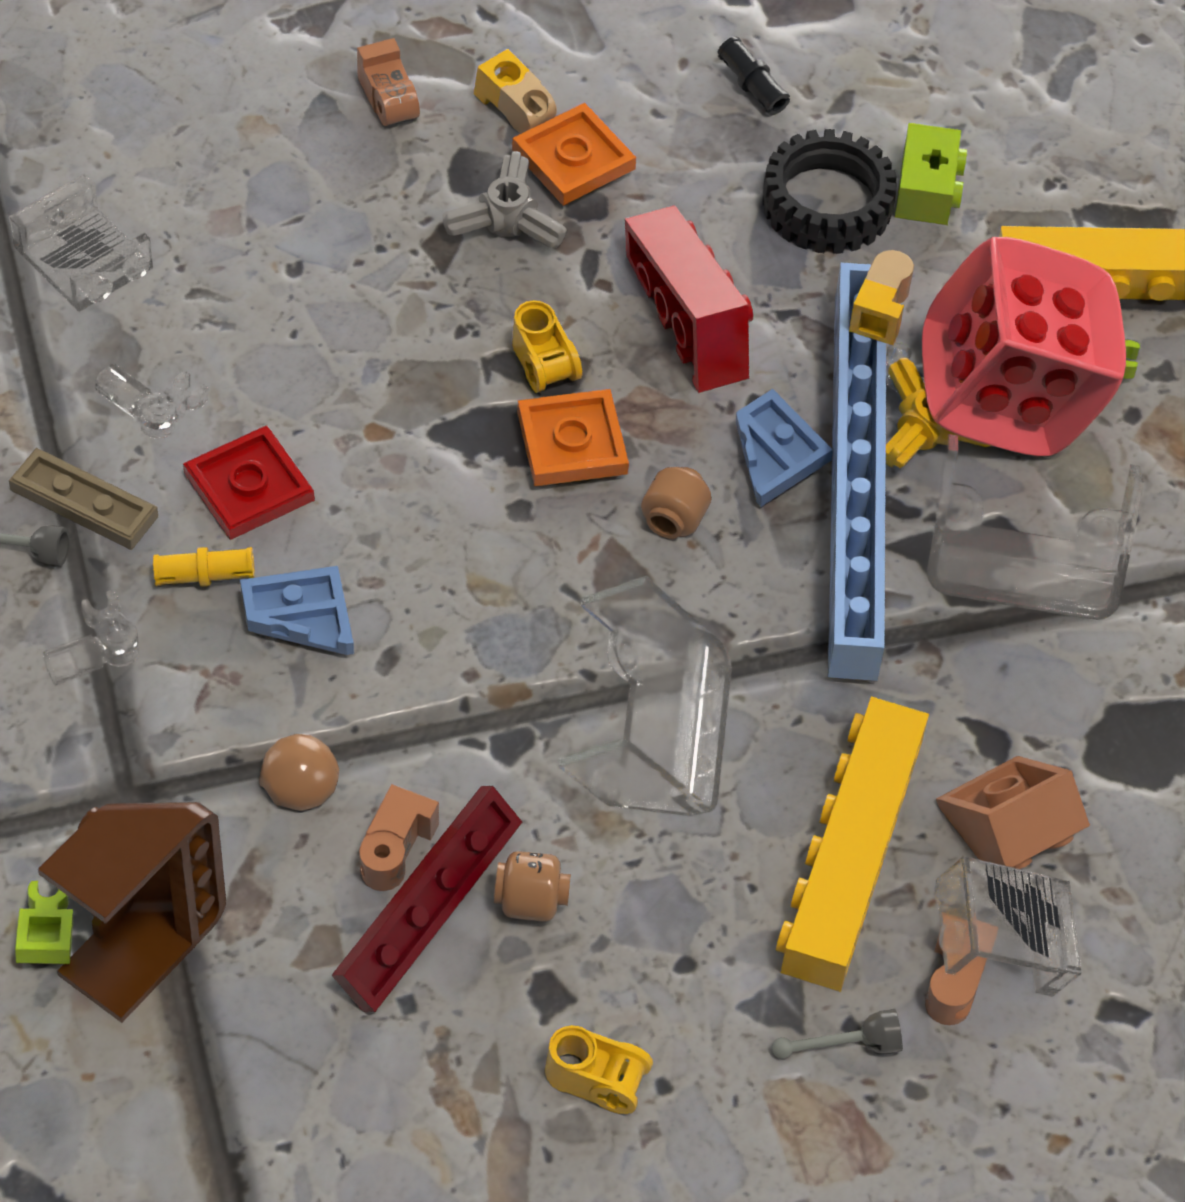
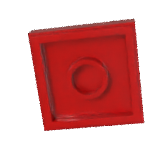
[183,425,315,540]

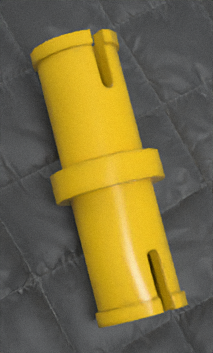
[153,547,255,587]

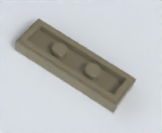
[9,448,158,550]

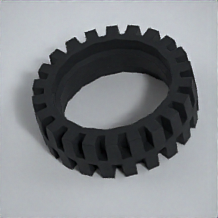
[762,129,897,254]

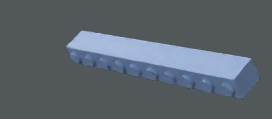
[828,262,886,681]

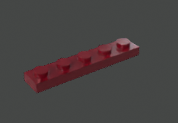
[332,786,523,1012]

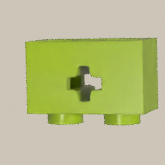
[895,123,967,225]

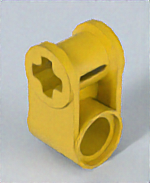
[512,300,582,393]
[544,1025,653,1114]

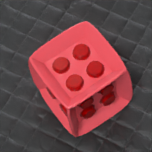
[922,237,1126,456]

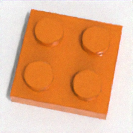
[512,103,636,206]
[517,389,629,486]

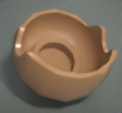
[259,734,340,811]

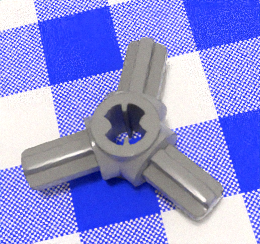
[443,151,567,248]

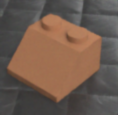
[936,756,1090,871]

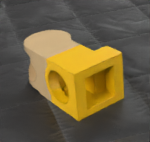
[474,49,557,134]
[849,250,914,345]

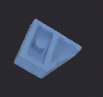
[736,389,833,507]
[240,566,354,655]

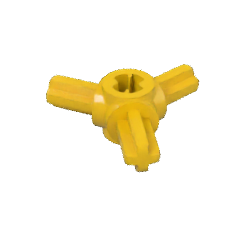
[886,357,991,468]

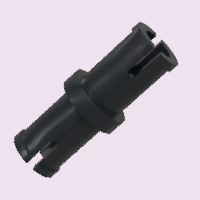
[717,36,790,116]

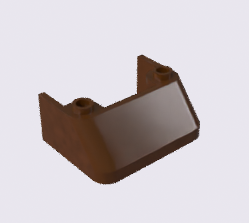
[38,802,226,1023]

